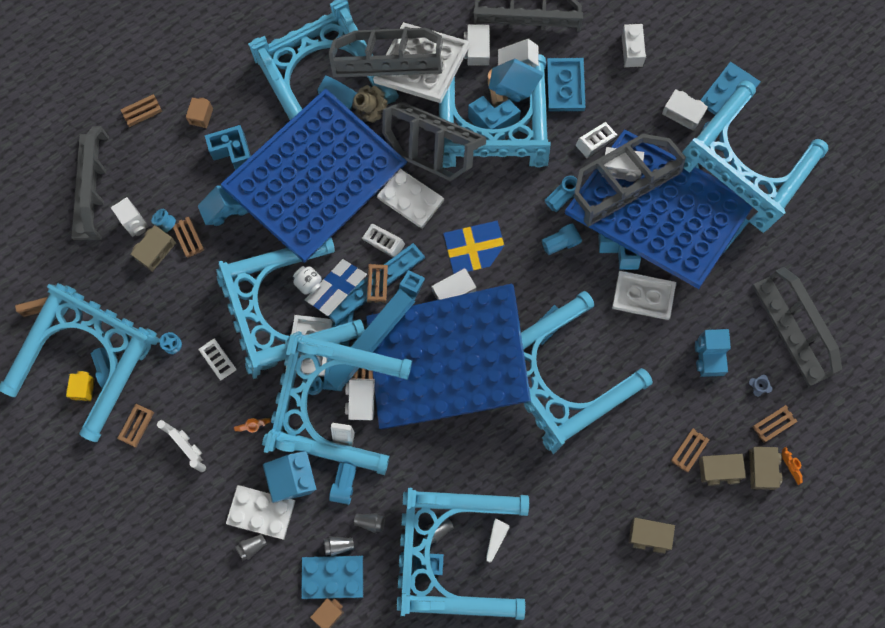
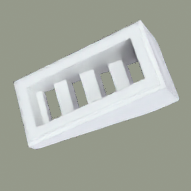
[576,122,617,158]
[362,224,405,258]
[198,338,237,381]
[331,423,355,446]
[486,518,509,563]

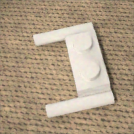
[157,420,206,472]

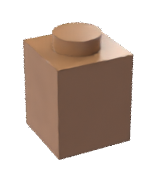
[186,98,213,128]
[310,598,344,628]

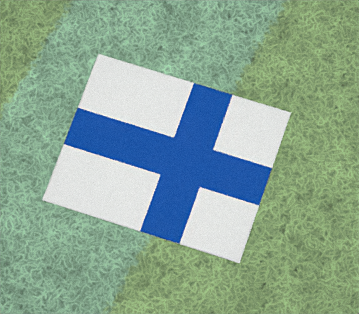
[305,259,367,316]

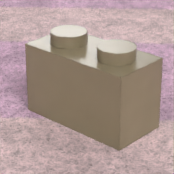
[131,225,176,272]
[749,447,782,490]
[699,454,746,486]
[629,518,675,554]

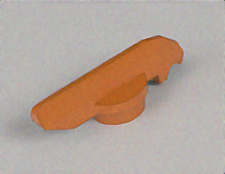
[234,418,271,433]
[781,447,803,485]

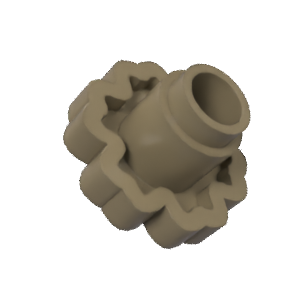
[352,85,388,123]

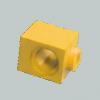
[66,371,95,401]

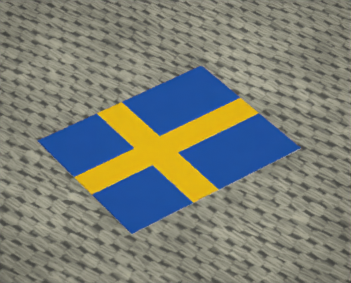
[443,220,504,274]

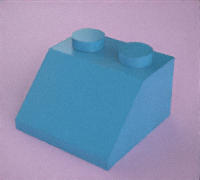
[489,58,544,102]
[263,451,316,503]

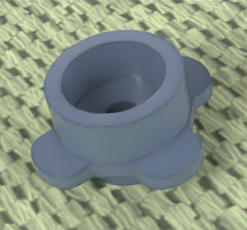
[749,375,772,397]

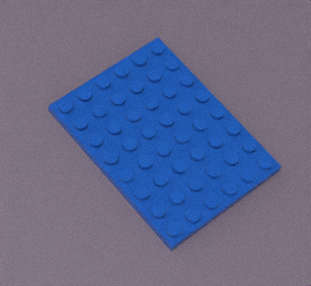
[221,88,407,263]
[565,129,753,289]
[366,284,531,429]

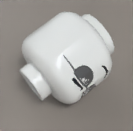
[293,266,322,294]

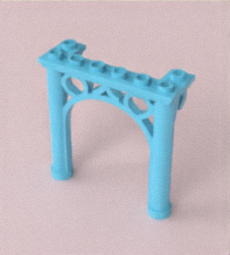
[248,0,399,120]
[439,54,551,168]
[682,81,828,233]
[216,238,365,379]
[0,283,160,442]
[521,291,653,454]
[262,331,412,475]
[397,488,529,620]

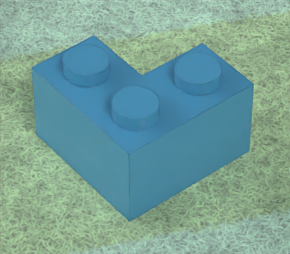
[468,96,521,129]
[205,125,251,170]
[198,186,248,226]
[598,233,641,270]
[695,329,731,377]

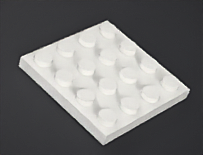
[373,22,470,103]

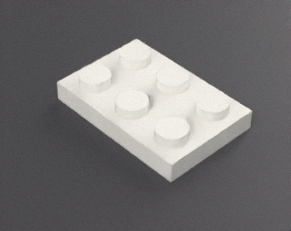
[377,169,444,229]
[612,271,676,320]
[286,315,333,377]
[226,485,295,540]

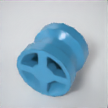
[151,209,176,232]
[159,332,182,354]
[302,376,323,395]

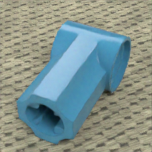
[545,176,577,212]
[541,224,582,255]
[90,347,110,388]
[329,463,357,505]

